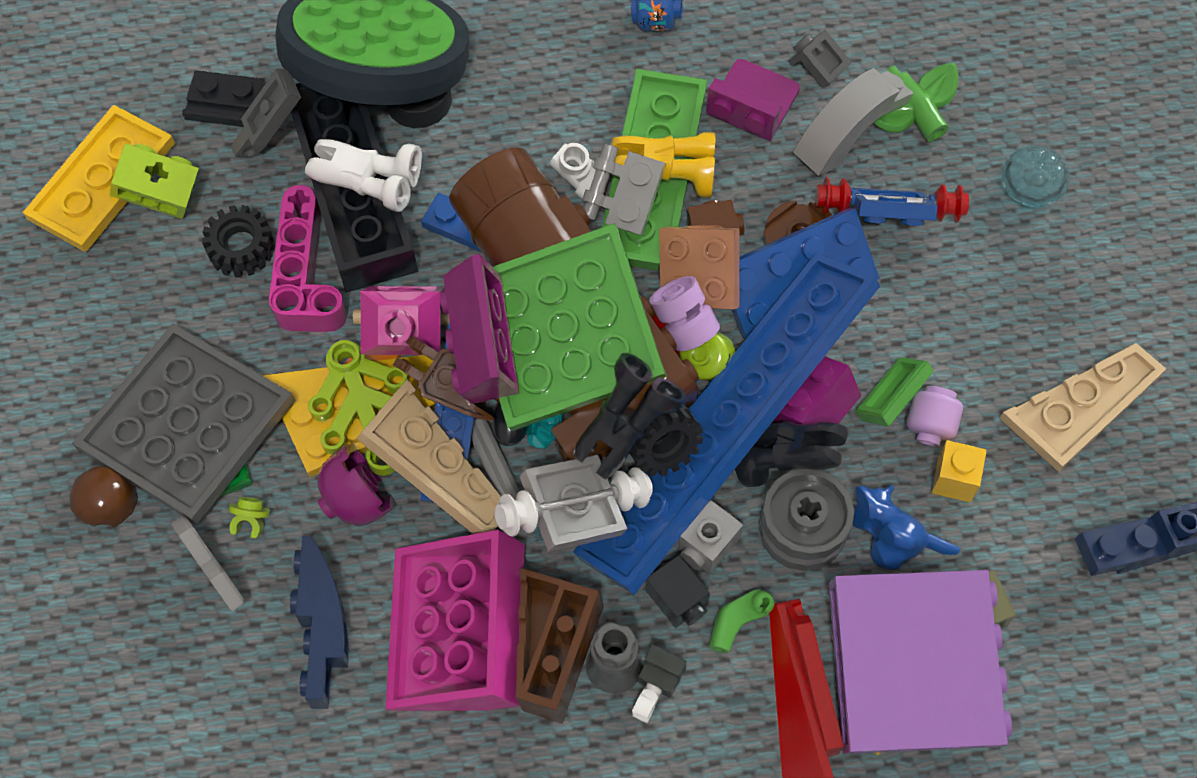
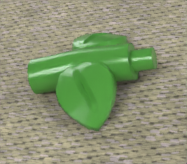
[873,63,958,142]

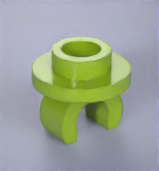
[228,497,270,539]

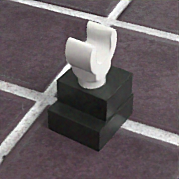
[632,645,687,723]

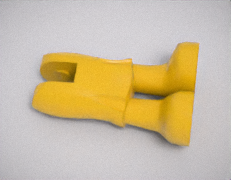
[611,132,715,198]

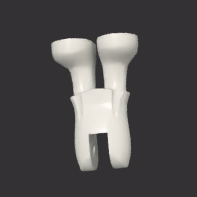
[305,139,422,212]

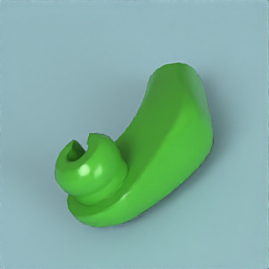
[709,589,775,654]

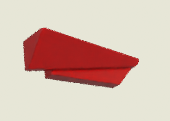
[769,599,844,778]

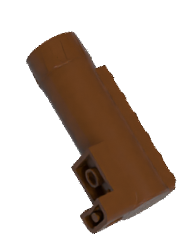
[449,148,699,462]

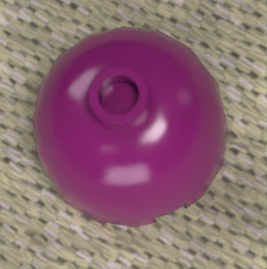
[317,444,395,526]

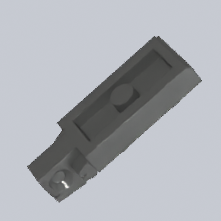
[231,68,301,158]

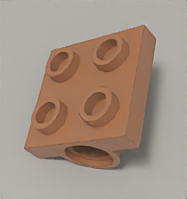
[659,225,739,309]

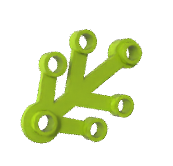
[308,340,408,476]

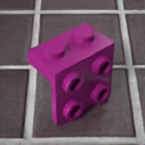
[706,59,800,141]

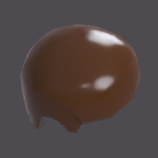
[69,466,138,527]

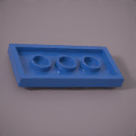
[731,208,880,339]

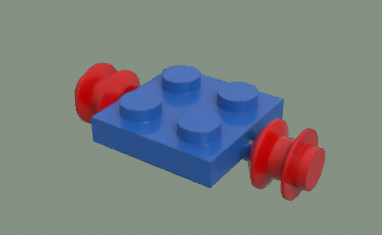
[815,177,969,226]

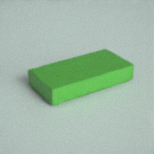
[855,357,934,427]

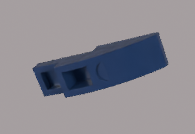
[1075,502,1197,576]
[290,536,349,709]

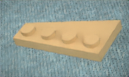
[1000,343,1166,472]
[357,379,501,534]

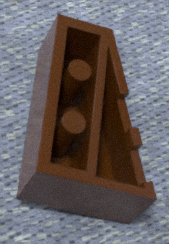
[516,568,604,724]

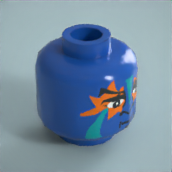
[631,0,683,32]

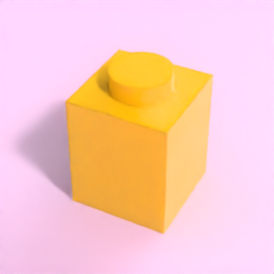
[931,440,987,503]

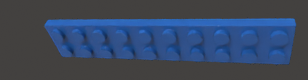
[573,253,880,595]

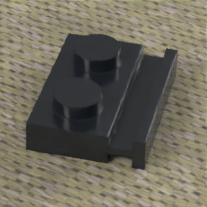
[182,70,266,127]

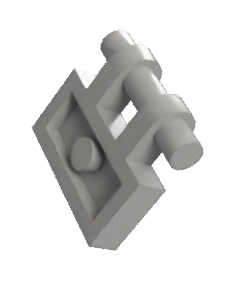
[582,144,666,236]

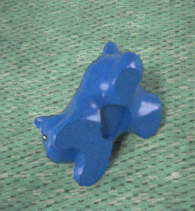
[852,485,960,570]

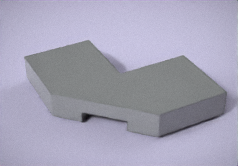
[170,516,244,611]

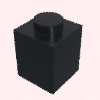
[645,555,710,629]

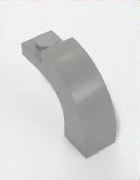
[793,68,914,176]

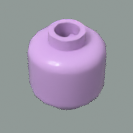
[906,386,963,447]

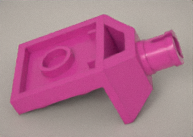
[360,286,445,355]

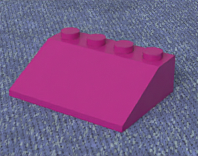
[386,530,525,711]

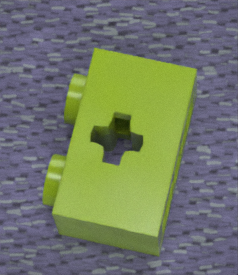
[109,143,199,219]

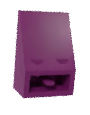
[774,356,861,424]

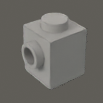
[678,500,743,574]

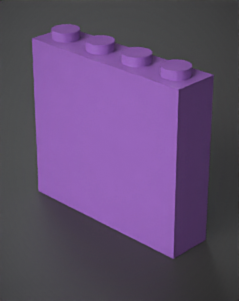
[829,570,1012,754]

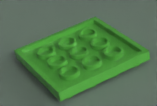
[493,223,667,431]

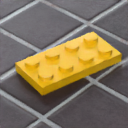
[22,105,175,253]

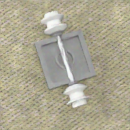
[495,455,653,552]

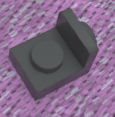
[788,30,852,88]

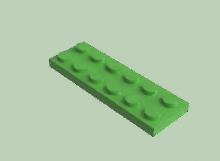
[602,69,707,271]

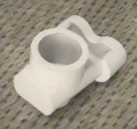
[550,143,612,199]

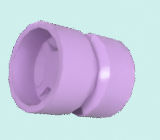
[649,276,720,351]

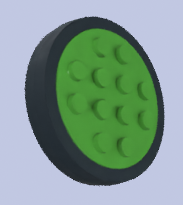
[275,0,469,105]

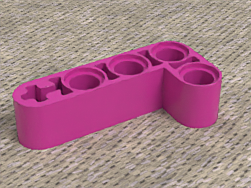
[269,185,347,332]

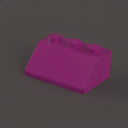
[440,254,519,404]

